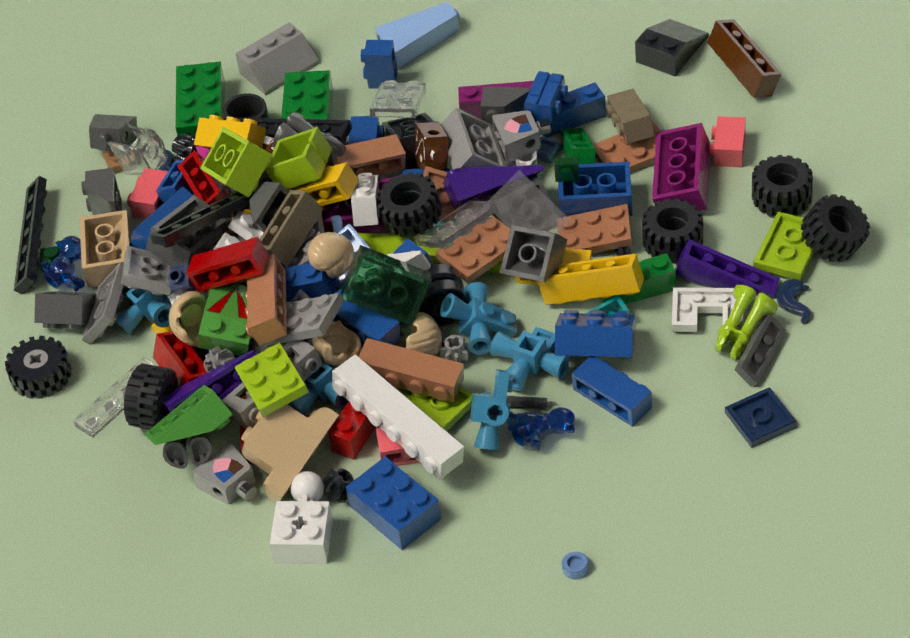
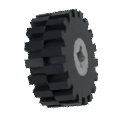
[5,336,72,399]

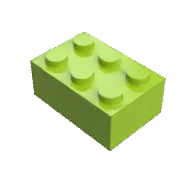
[200,127,273,197]

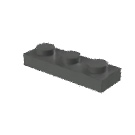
[734,314,786,387]

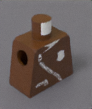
[415,121,448,170]

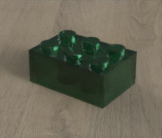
[341,245,431,326]

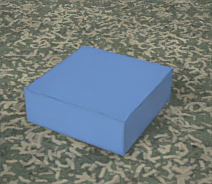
[536,136,562,163]

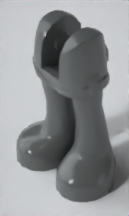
[273,112,346,166]
[163,433,212,469]

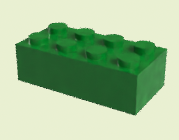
[175,61,225,137]
[281,70,333,120]

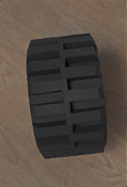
[752,155,813,217]
[376,172,442,237]
[801,194,870,262]
[642,199,703,263]
[124,363,179,430]

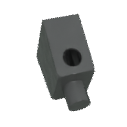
[89,114,138,150]

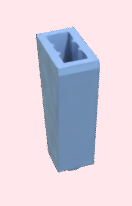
[375,2,460,69]

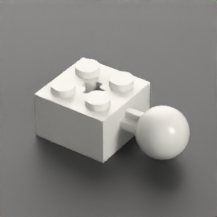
[270,471,333,564]

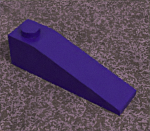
[442,165,544,209]
[675,239,780,299]
[162,350,256,414]

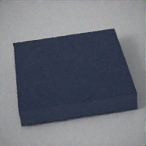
[725,387,797,448]

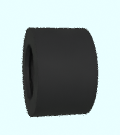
[223,93,269,118]

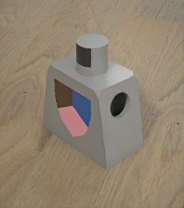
[492,110,551,162]
[192,442,257,504]

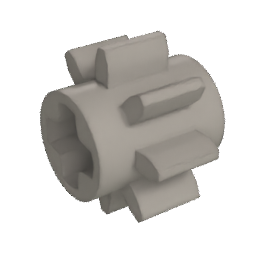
[439,335,471,363]
[204,346,235,373]

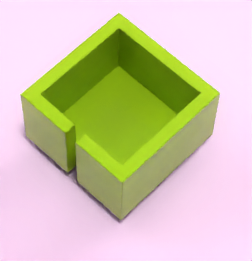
[265,127,332,189]

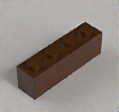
[707,19,781,98]

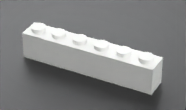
[332,355,464,480]

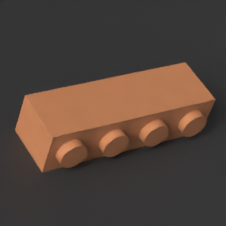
[325,134,406,177]
[245,254,287,346]
[358,338,464,403]

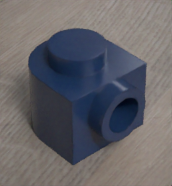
[168,263,196,296]

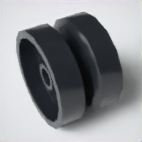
[408,264,469,326]

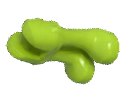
[714,285,778,360]

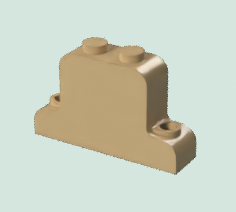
[241,405,339,503]

